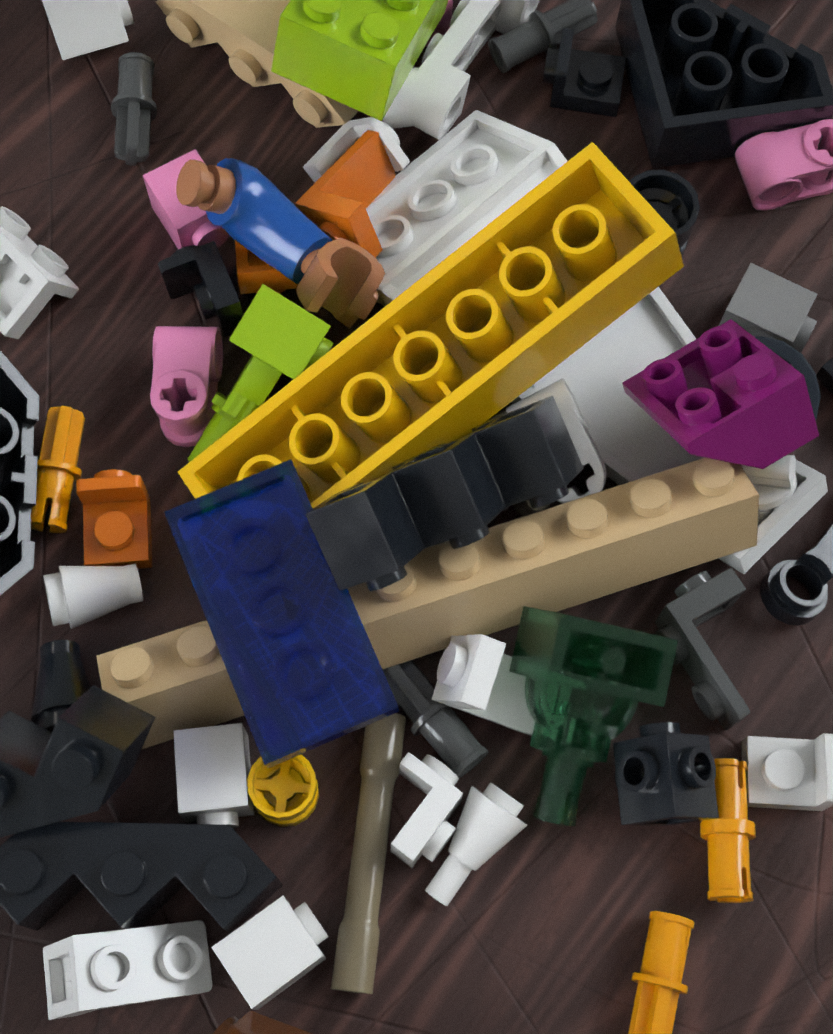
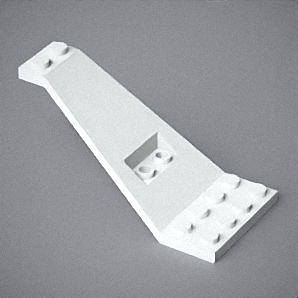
[366,110,828,574]

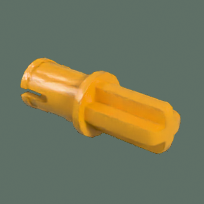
[31,406,85,533]
[628,911,695,1034]

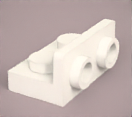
[0,206,79,339]

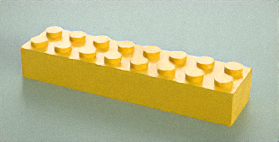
[178,142,684,513]

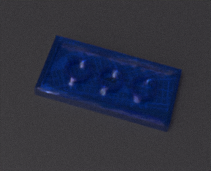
[164,460,399,768]

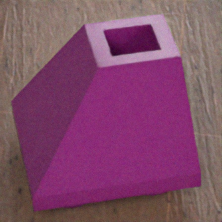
[622,319,819,469]

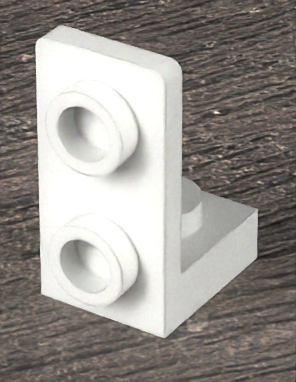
[43,920,212,1020]

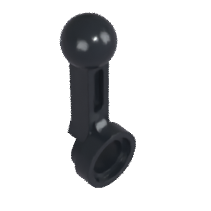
[760,521,833,626]

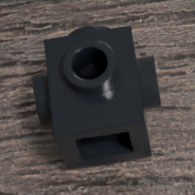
[613,722,719,826]

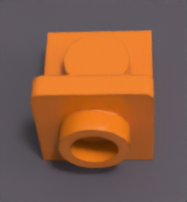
[76,469,152,569]

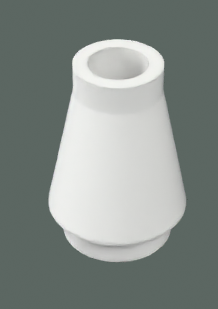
[43,564,143,629]

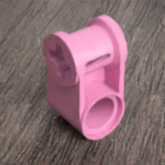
[735,119,833,211]
[150,326,223,447]

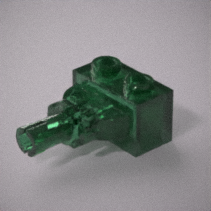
[509,606,678,826]

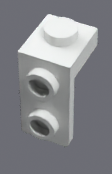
[431,634,571,741]

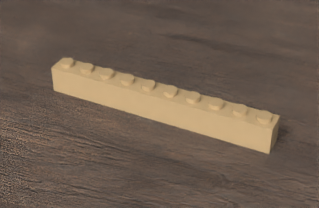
[96,457,759,749]

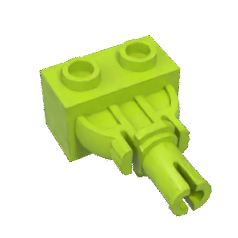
[188,284,334,462]

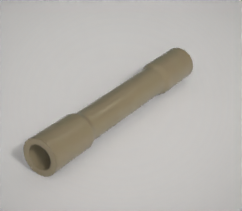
[331,711,406,994]

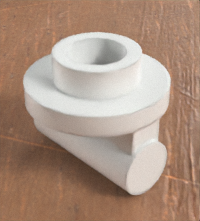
[741,455,797,510]

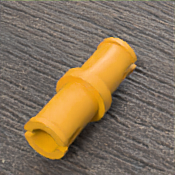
[700,758,756,903]

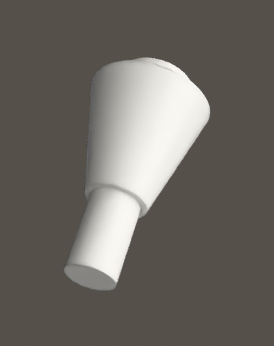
[425,782,527,906]

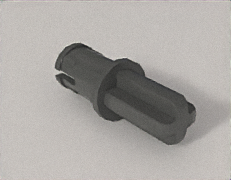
[488,0,598,73]
[111,52,157,166]
[379,660,489,778]

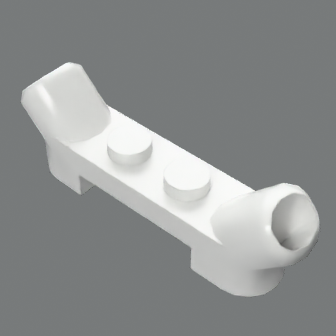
[370,0,540,140]

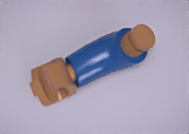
[176,158,385,329]

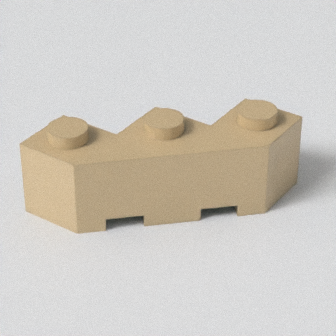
[156,0,358,128]

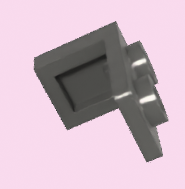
[654,567,750,731]

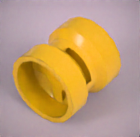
[247,750,319,827]

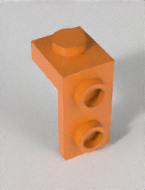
[295,130,396,258]

